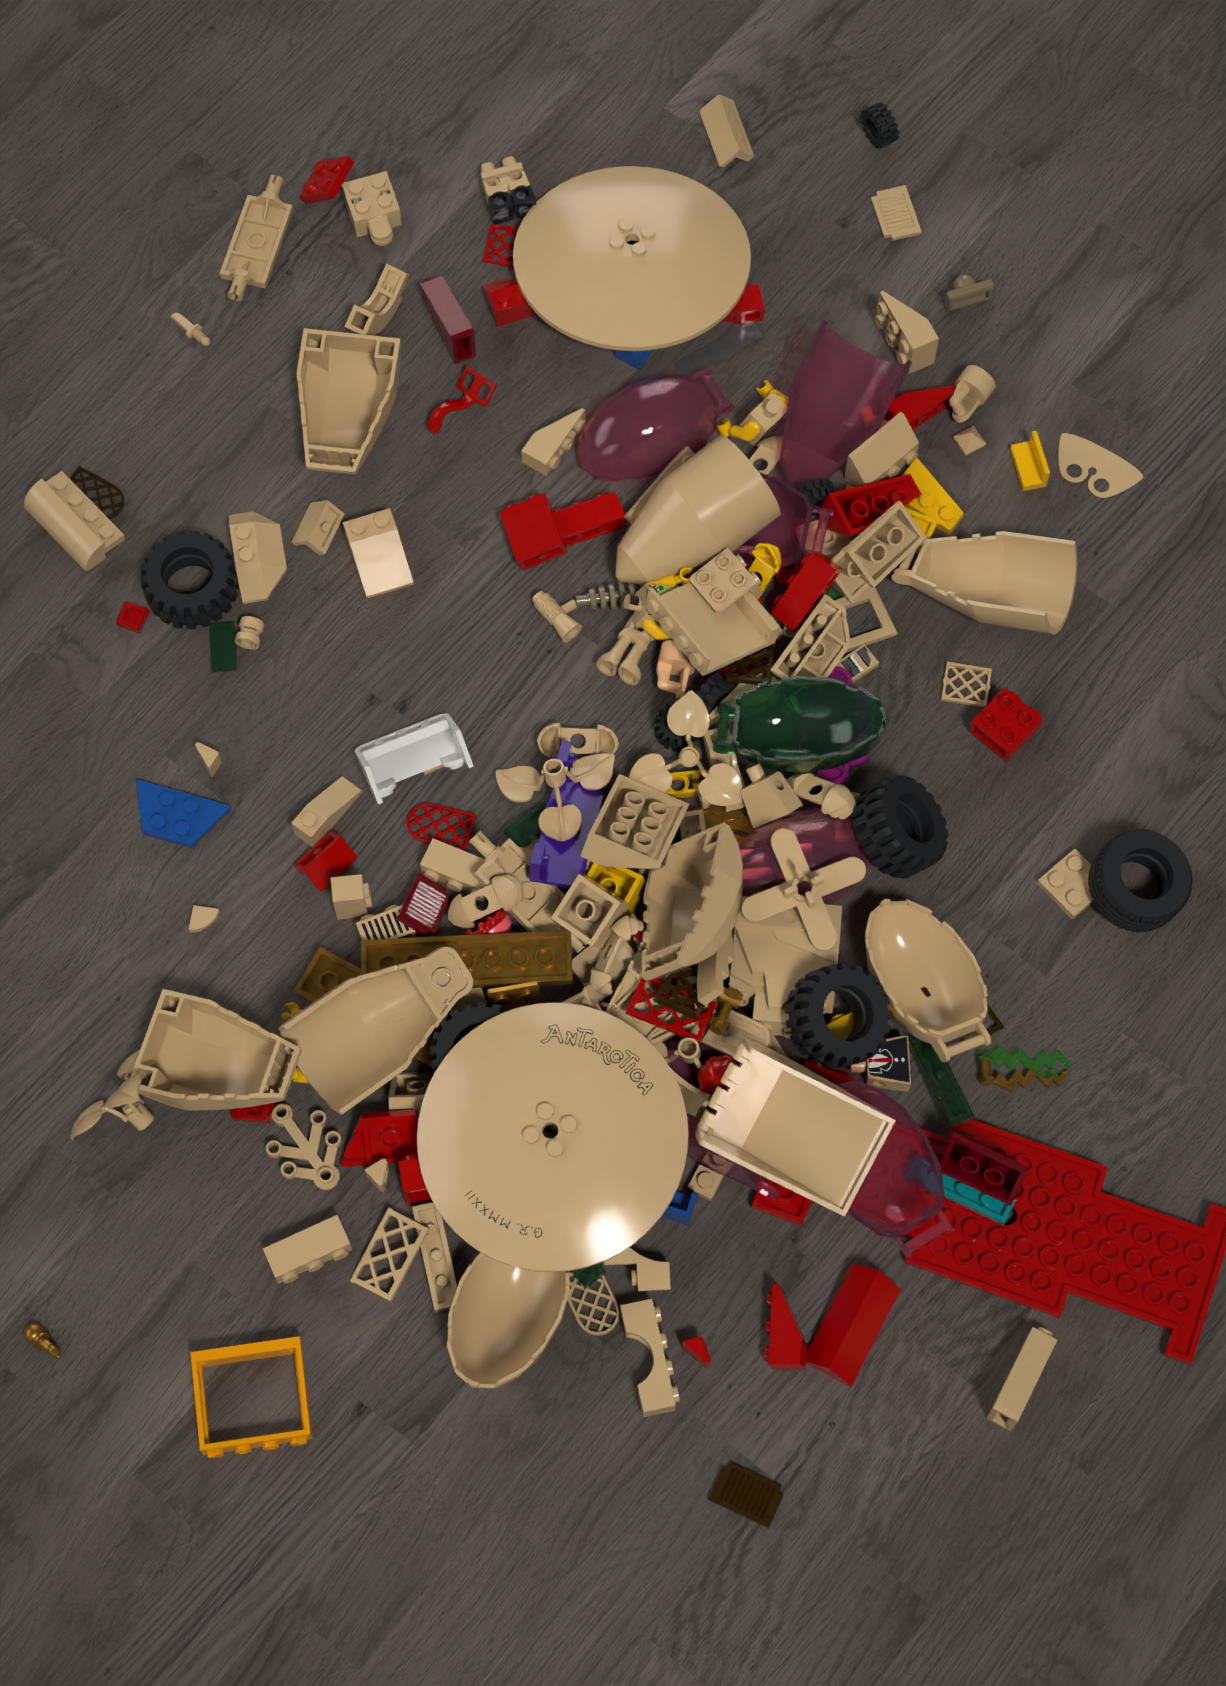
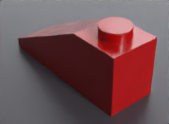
[884,385,957,430]

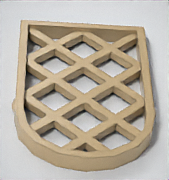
[567,1264,619,1336]

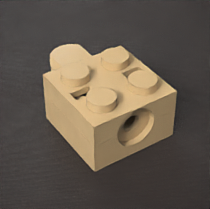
[342,171,402,246]

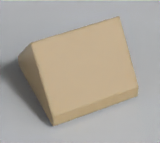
[365,1159,389,1192]

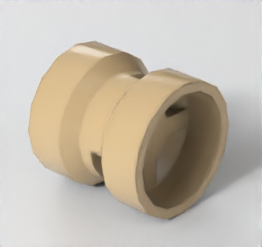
[235,616,265,650]

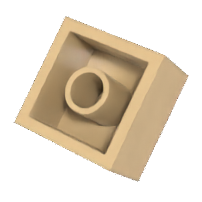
[551,874,630,949]

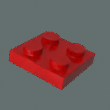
[299,156,355,204]

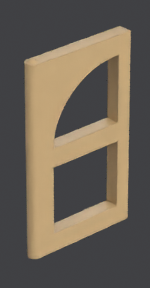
[835,586,898,653]

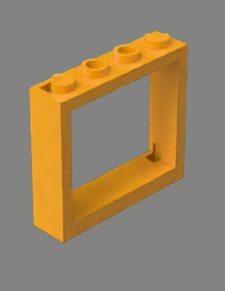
[190,1336,313,1458]

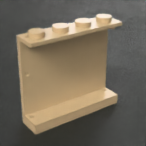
[645,582,780,676]

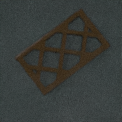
[725,639,777,686]
[653,963,705,1020]

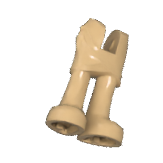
[596,613,654,685]

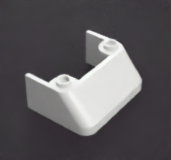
[355,713,474,804]

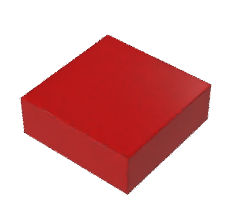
[116,601,150,634]

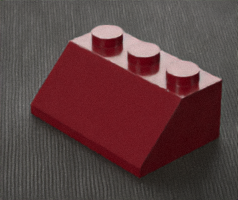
[937,1132,1028,1206]

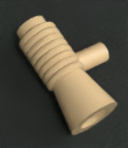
[532,591,582,643]

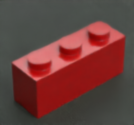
[552,492,626,547]
[771,551,843,631]

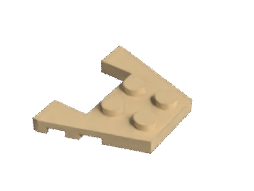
[605,941,716,1046]

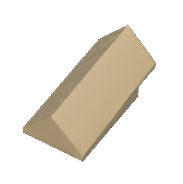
[831,501,926,603]

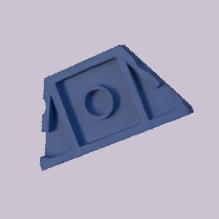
[136,779,231,848]

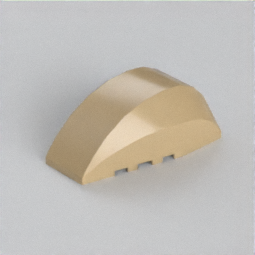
[297,328,401,475]
[642,822,743,981]
[130,989,302,1111]

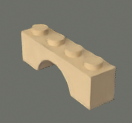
[620,1299,680,1417]

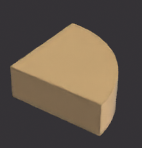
[188,905,220,933]

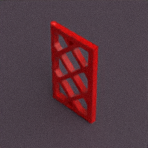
[626,976,718,1043]

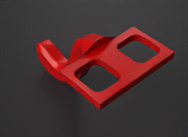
[427,365,497,435]

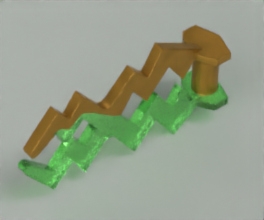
[978,1046,1072,1093]

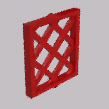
[483,224,519,267]

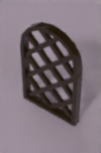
[69,466,124,519]

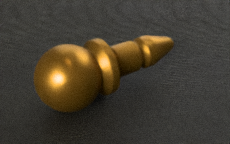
[23,1323,61,1359]

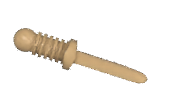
[170,313,210,346]

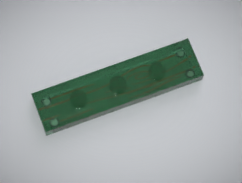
[906,1034,975,1128]

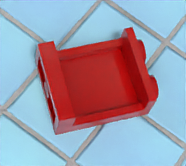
[499,493,568,571]

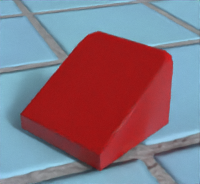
[682,1336,711,1368]

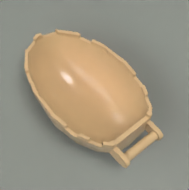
[865,899,991,1063]
[447,1252,570,1389]

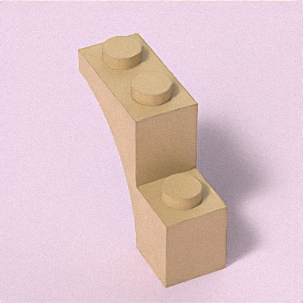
[604,1247,671,1292]

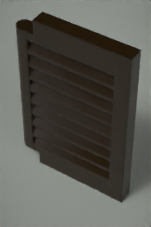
[708,1462,783,1529]

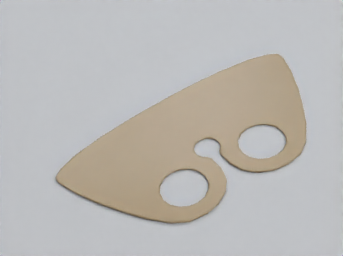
[1058,433,1143,498]

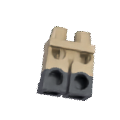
[481,156,536,224]

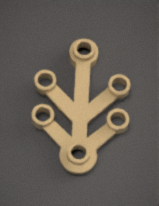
[266,1103,342,1190]

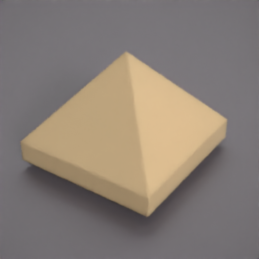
[953,426,986,456]

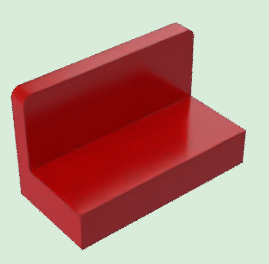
[293,831,357,891]

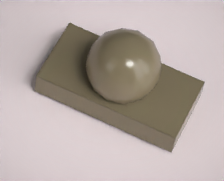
[944,274,994,311]

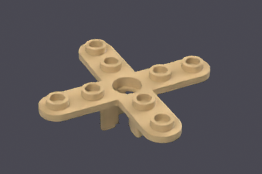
[742,828,866,951]

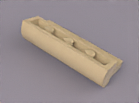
[24,471,125,572]

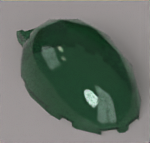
[713,676,888,773]

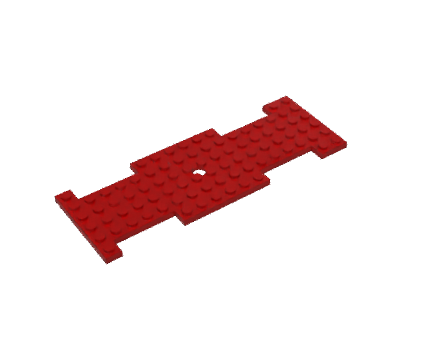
[752,1061,1226,1365]

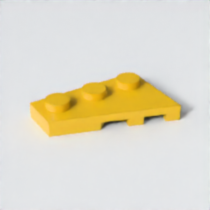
[902,457,964,535]

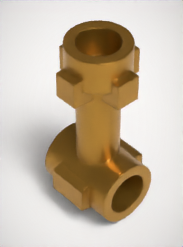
[709,987,743,1035]

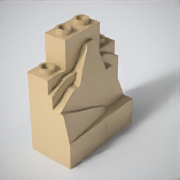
[729,896,842,1039]

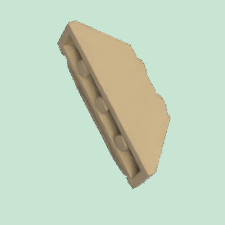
[229,511,287,604]
[770,594,851,686]

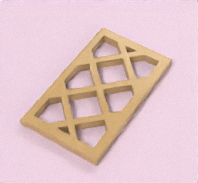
[350,1207,430,1302]

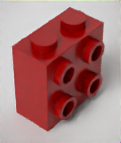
[969,688,1043,763]

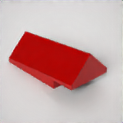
[806,1264,901,1387]

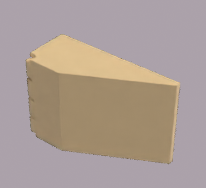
[694,1037,896,1217]

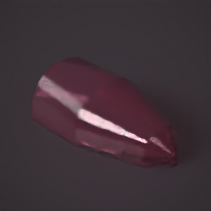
[779,320,912,491]

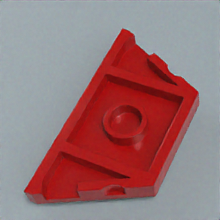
[341,1109,419,1167]

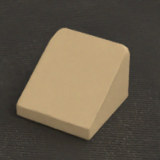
[195,742,222,777]

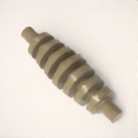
[575,582,643,609]

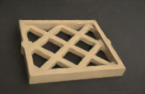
[941,662,992,708]

